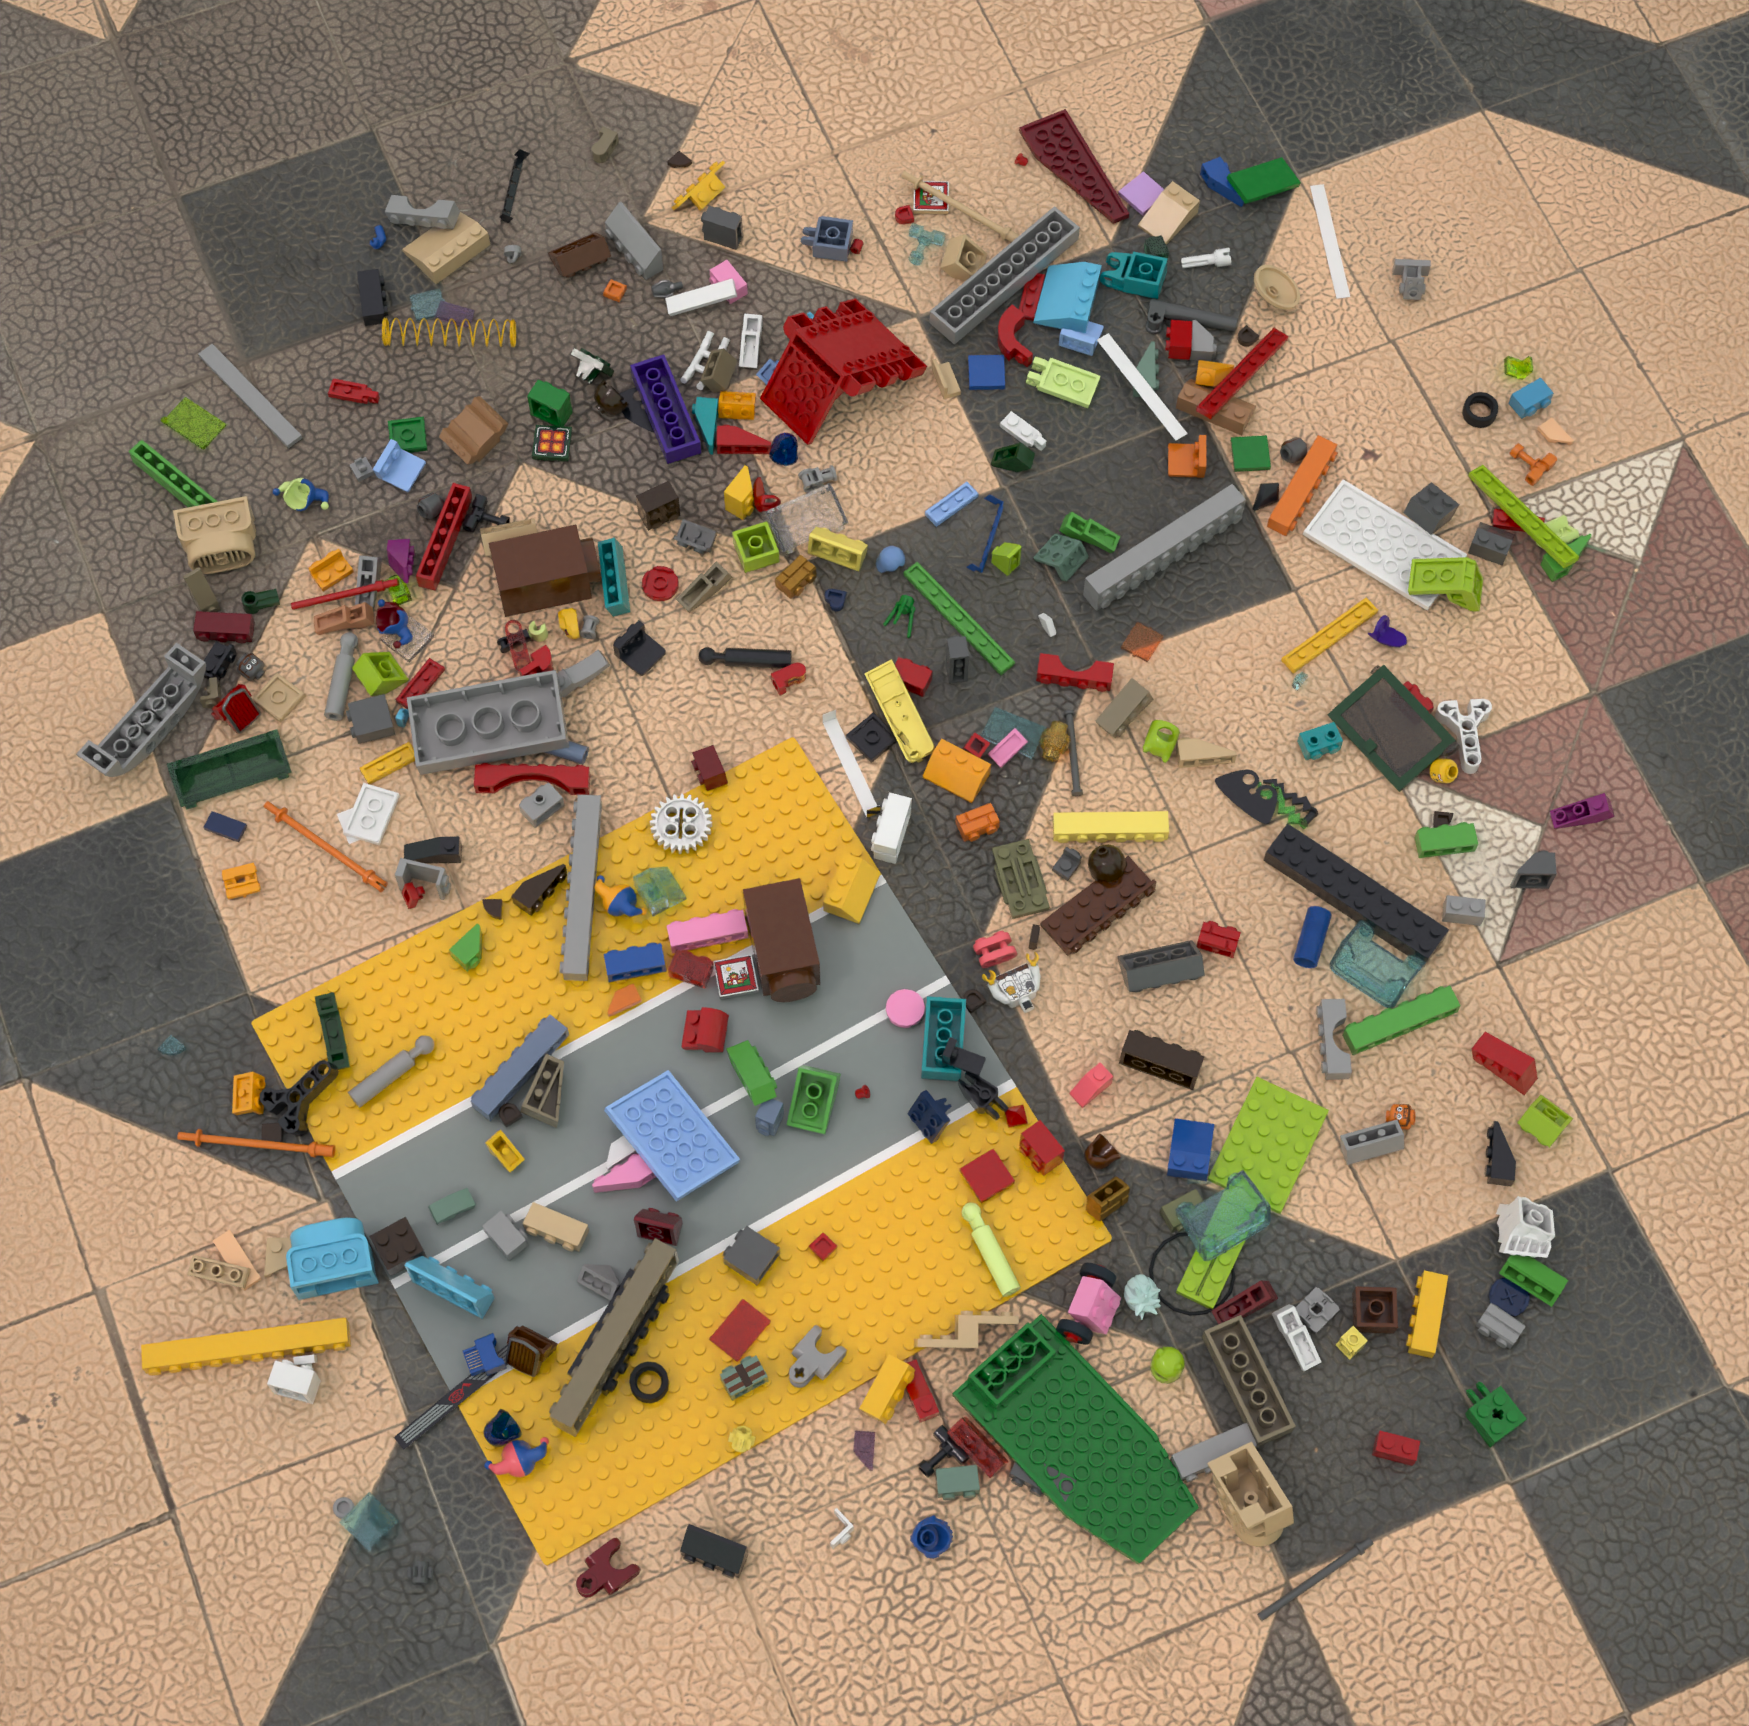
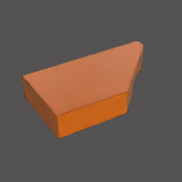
[607,984,642,1017]

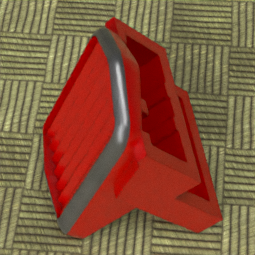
[211,684,261,734]

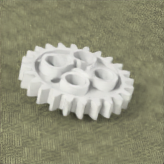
[650,794,712,854]

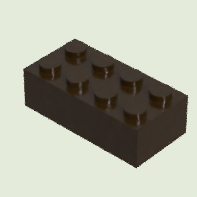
[1119,1030,1205,1090]

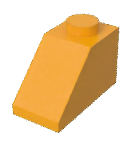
[1195,360,1234,386]

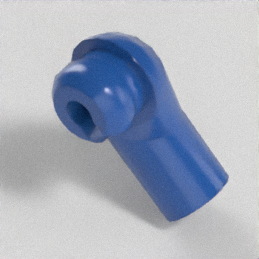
[370,225,387,249]

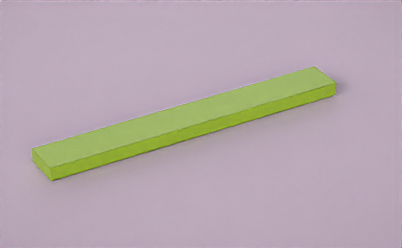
[1468,465,1579,569]

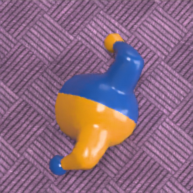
[594,875,647,917]

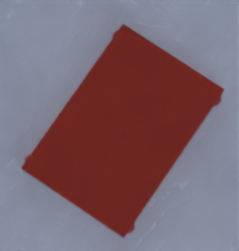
[709,1299,771,1362]

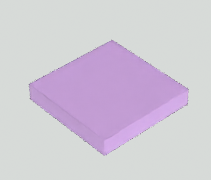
[1118,172,1164,216]

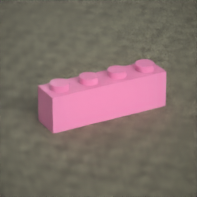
[667,909,748,953]

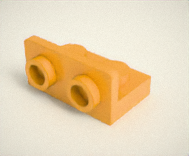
[718,391,756,420]
[308,549,354,592]
[232,1072,266,1115]

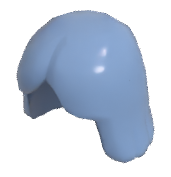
[876,545,905,573]

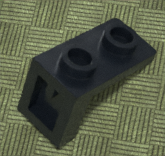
[942,1037,986,1076]

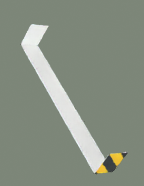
[822,710,881,818]

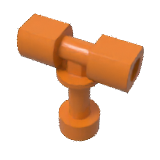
[1510,443,1557,486]

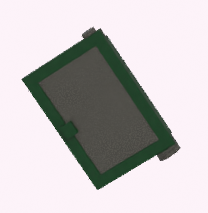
[1327,665,1460,792]

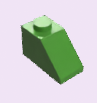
[449,924,482,972]

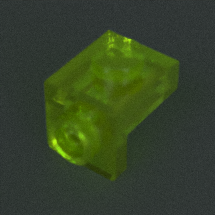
[1504,356,1533,380]

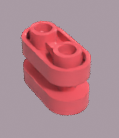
[973,931,1018,968]

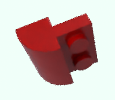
[519,645,554,676]
[681,1007,729,1052]

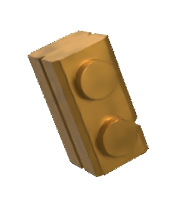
[775,555,817,599]
[1086,1176,1130,1221]

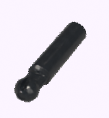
[698,647,792,668]

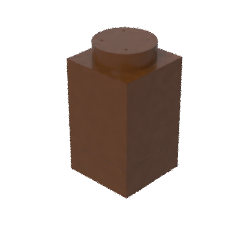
[489,524,602,617]
[743,878,820,1002]

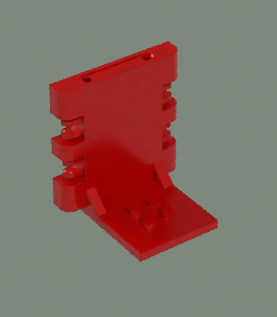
[760,298,928,445]

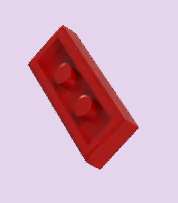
[1019,273,1045,321]
[395,658,445,709]

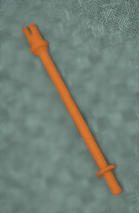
[264,801,388,892]
[177,1129,335,1158]

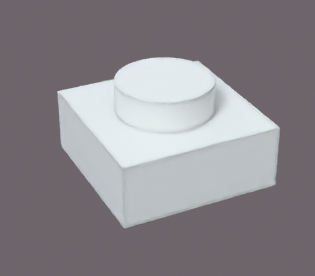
[293,1354,317,1367]

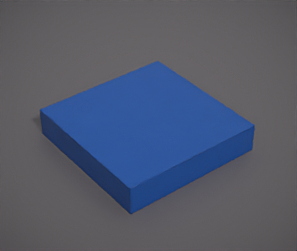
[968,355,1005,390]

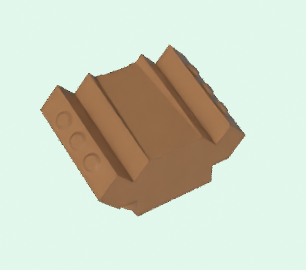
[439,396,508,465]

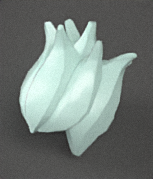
[1124,1274,1161,1320]

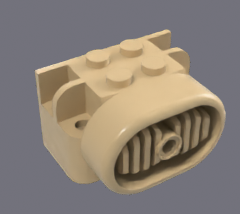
[173,496,256,574]
[1207,1442,1294,1547]

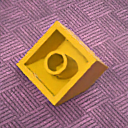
[724,465,754,520]

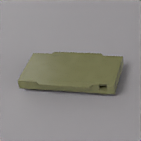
[992,839,1050,919]

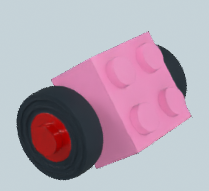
[1056,1262,1121,1345]

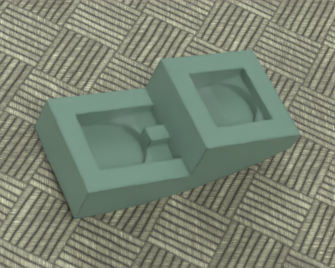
[428,1188,476,1224]

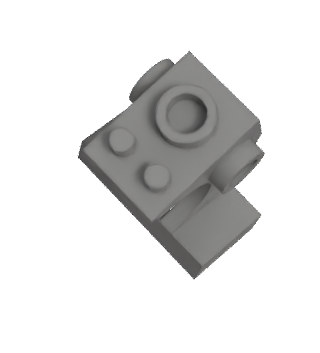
[1392,259,1431,300]

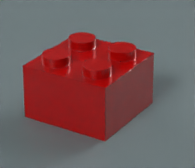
[1019,1120,1065,1176]

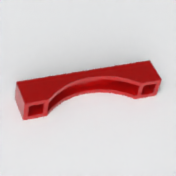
[474,763,591,795]

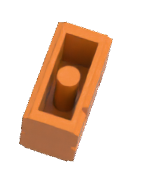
[955,803,1000,842]

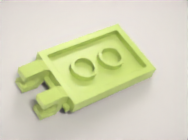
[1026,356,1101,408]

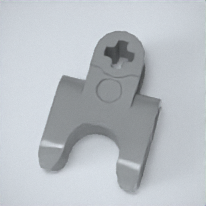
[789,1325,847,1388]

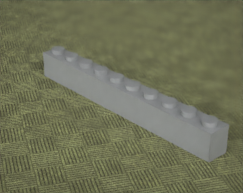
[560,795,602,981]

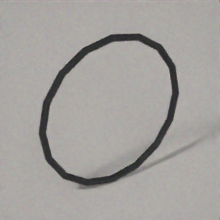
[1149,1232,1236,1316]

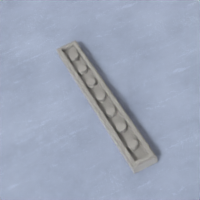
[198,344,302,449]

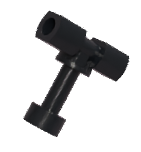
[462,494,510,532]
[917,1425,971,1478]

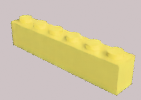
[1052,811,1169,843]

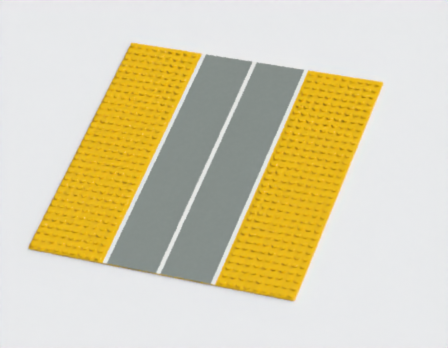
[251,737,1112,1566]

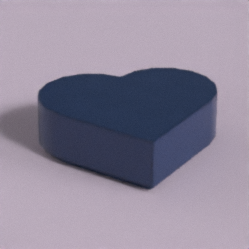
[824,589,847,612]

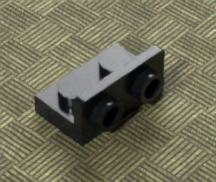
[204,641,237,681]

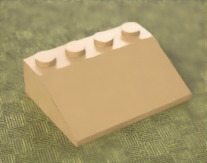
[402,212,490,284]

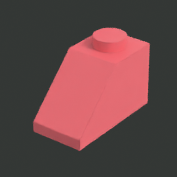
[1069,1062,1113,1108]

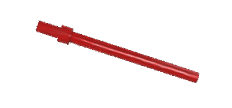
[291,578,399,610]

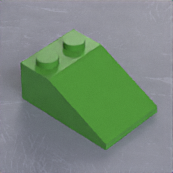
[787,1065,841,1134]

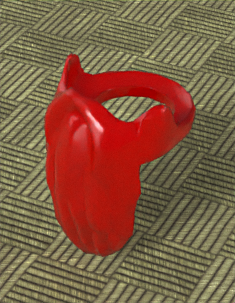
[753,477,781,514]

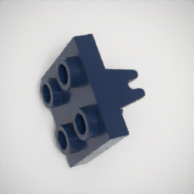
[907,1090,952,1144]

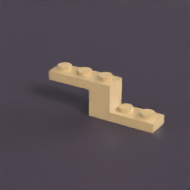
[914,1311,1019,1348]

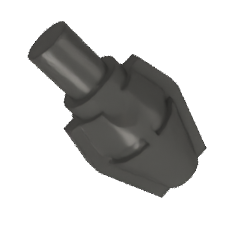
[651,280,683,298]

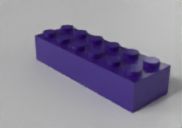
[630,354,701,464]

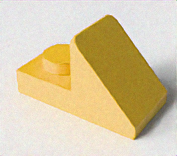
[485,1130,525,1172]

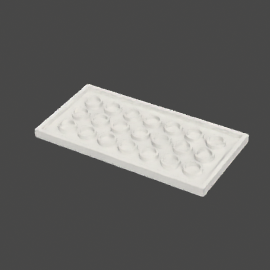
[1303,480,1467,611]

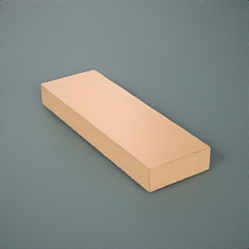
[213,1230,262,1291]

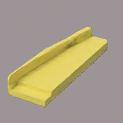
[864,659,935,763]

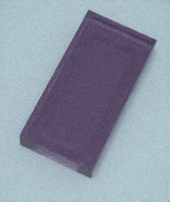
[435,300,475,328]

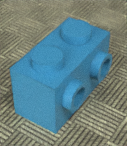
[1509,378,1554,419]

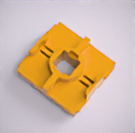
[222,862,261,900]

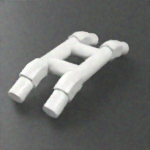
[680,331,730,390]

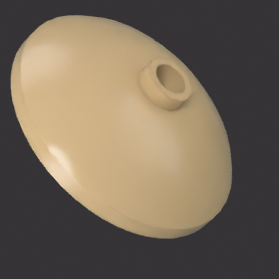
[1254,265,1300,310]

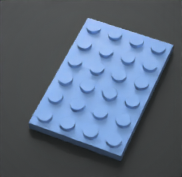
[604,1070,740,1202]

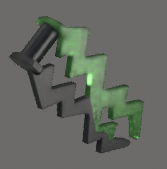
[1258,779,1318,829]

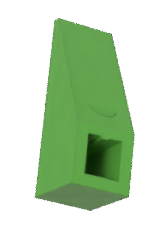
[1540,534,1592,582]

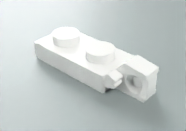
[1000,411,1047,451]

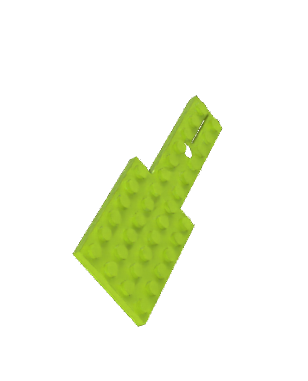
[1176,1077,1329,1310]

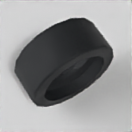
[1462,392,1499,428]
[629,1362,669,1403]

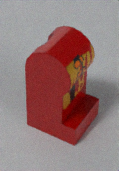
[771,662,806,696]

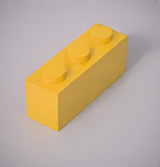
[859,1354,915,1424]

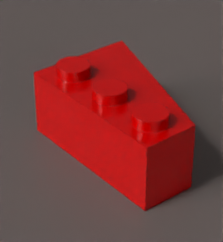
[1471,1032,1538,1096]

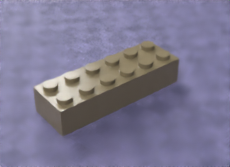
[1202,1315,1296,1448]

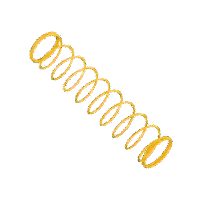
[382,317,516,347]

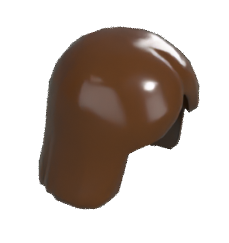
[1084,1134,1121,1170]

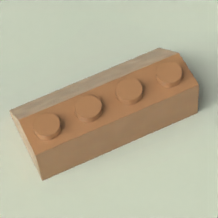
[1176,379,1256,436]

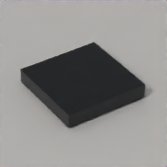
[846,712,897,763]

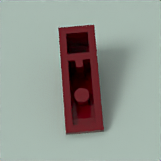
[1211,1280,1279,1324]

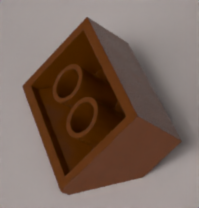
[548,232,611,278]

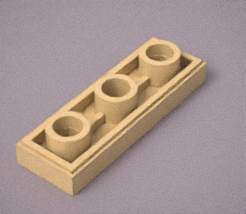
[187,1255,251,1289]

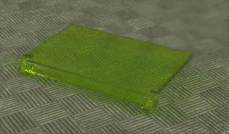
[161,397,227,450]

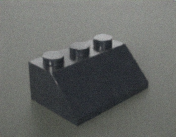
[680,1524,749,1579]

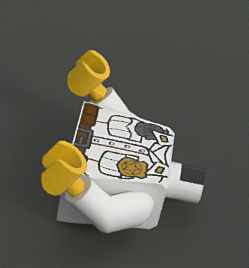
[982,951,1041,1013]

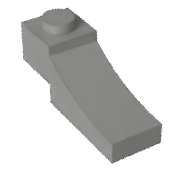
[557,650,610,697]

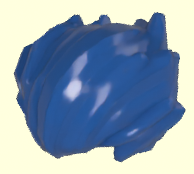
[910,1515,953,1559]

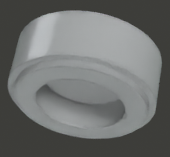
[333,1497,355,1519]

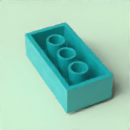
[921,996,966,1081]

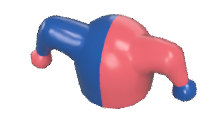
[484,1437,549,1477]

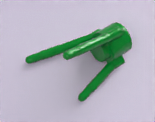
[883,595,916,638]

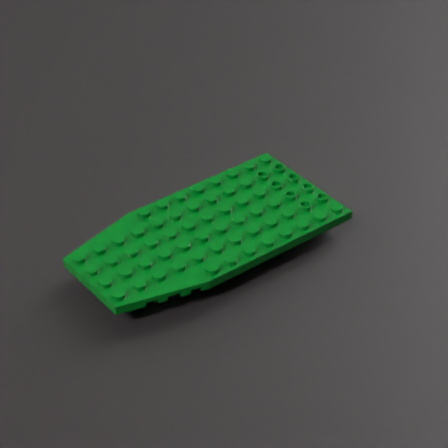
[952,1314,1199,1565]

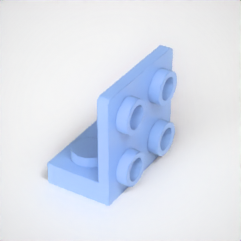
[1059,321,1104,356]
[373,439,426,492]

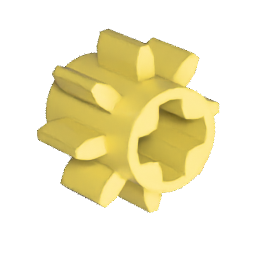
[728,1426,755,1452]

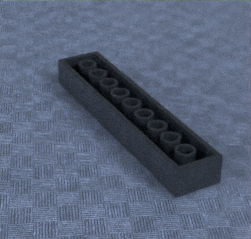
[1263,823,1449,967]

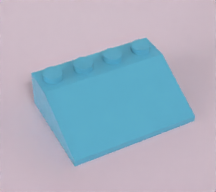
[1033,262,1102,333]
[405,1256,495,1319]

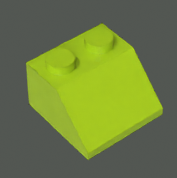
[352,652,409,696]
[1517,1095,1573,1148]

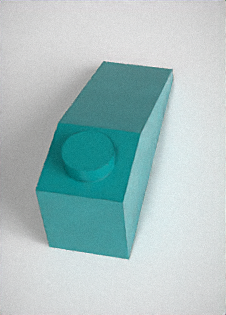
[692,397,718,455]

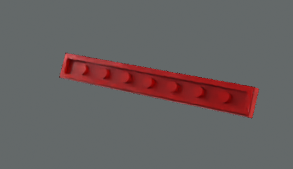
[1196,328,1289,420]

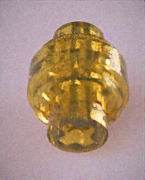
[1039,721,1071,762]

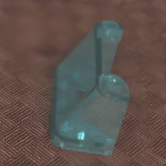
[1330,919,1426,1008]
[1175,1170,1271,1261]

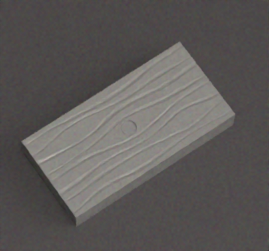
[407,670,569,775]

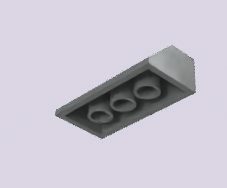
[1117,940,1205,992]

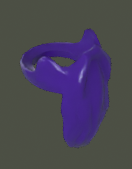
[1368,615,1407,647]

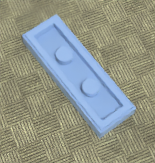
[925,482,979,527]

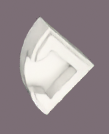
[1038,613,1056,637]

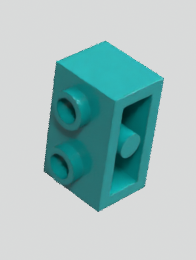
[1297,722,1343,760]

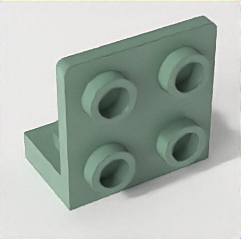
[1033,533,1089,582]

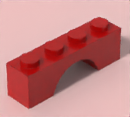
[1036,653,1114,692]

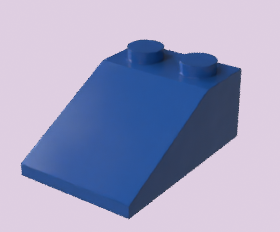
[1167,1118,1214,1181]

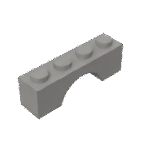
[385,195,460,229]
[1316,999,1352,1080]

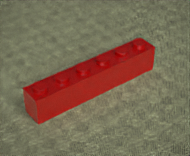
[416,483,472,591]

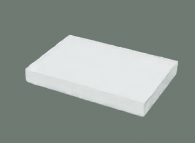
[343,783,400,845]

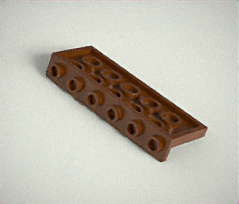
[1040,856,1157,956]

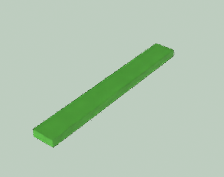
[903,562,1015,675]

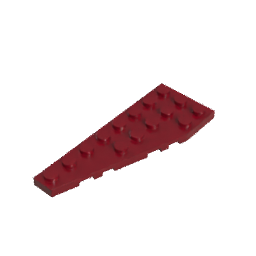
[1019,109,1129,224]

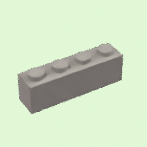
[1170,1423,1257,1482]

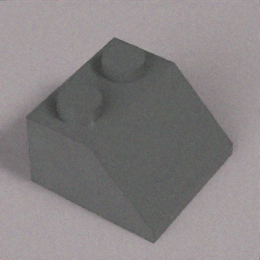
[1468,522,1515,566]
[1510,850,1557,889]

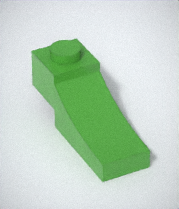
[1059,512,1120,554]

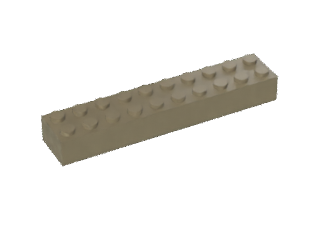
[549,1238,679,1437]

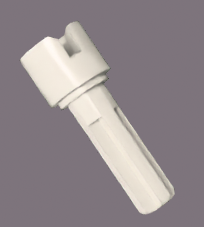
[1181,248,1231,268]

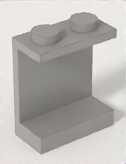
[395,858,451,900]

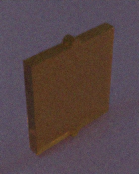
[1121,622,1164,662]

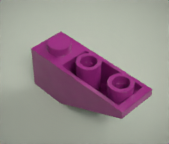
[387,539,415,583]
[1550,793,1615,829]

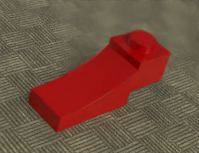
[905,1359,939,1423]

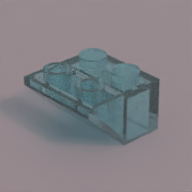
[633,867,686,917]

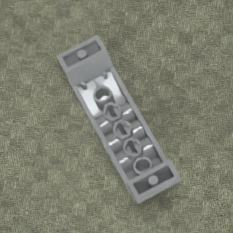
[76,643,206,777]

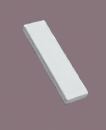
[666,279,737,316]

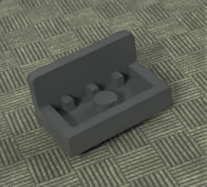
[673,519,718,554]

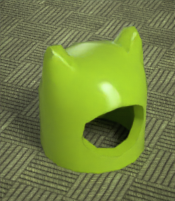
[1143,720,1180,763]
[1150,1346,1185,1384]

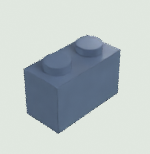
[755,1099,784,1136]

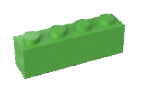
[726,1040,777,1106]

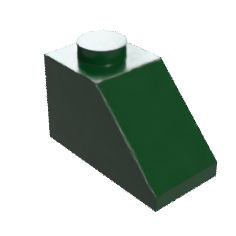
[991,442,1035,472]

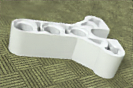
[1435,699,1492,774]

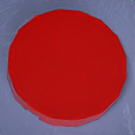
[642,566,679,601]

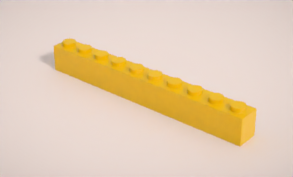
[141,1317,351,1376]

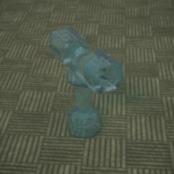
[908,223,945,265]

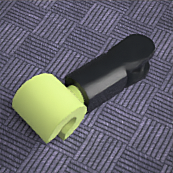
[497,621,548,653]

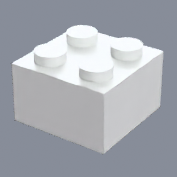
[267,1360,321,1404]

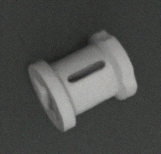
[579,615,600,639]

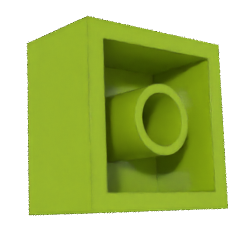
[732,521,780,573]

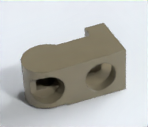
[592,126,619,163]

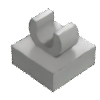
[350,457,375,482]

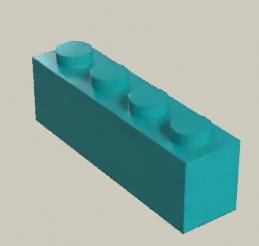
[597,538,631,617]

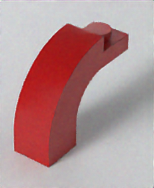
[998,305,1033,367]

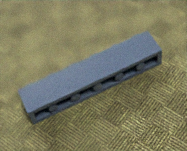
[471,1015,569,1121]

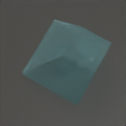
[339,1492,399,1552]

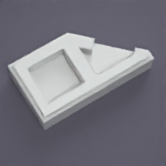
[606,1136,636,1171]

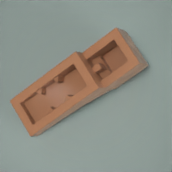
[314,602,374,635]

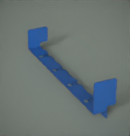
[966,494,1004,573]

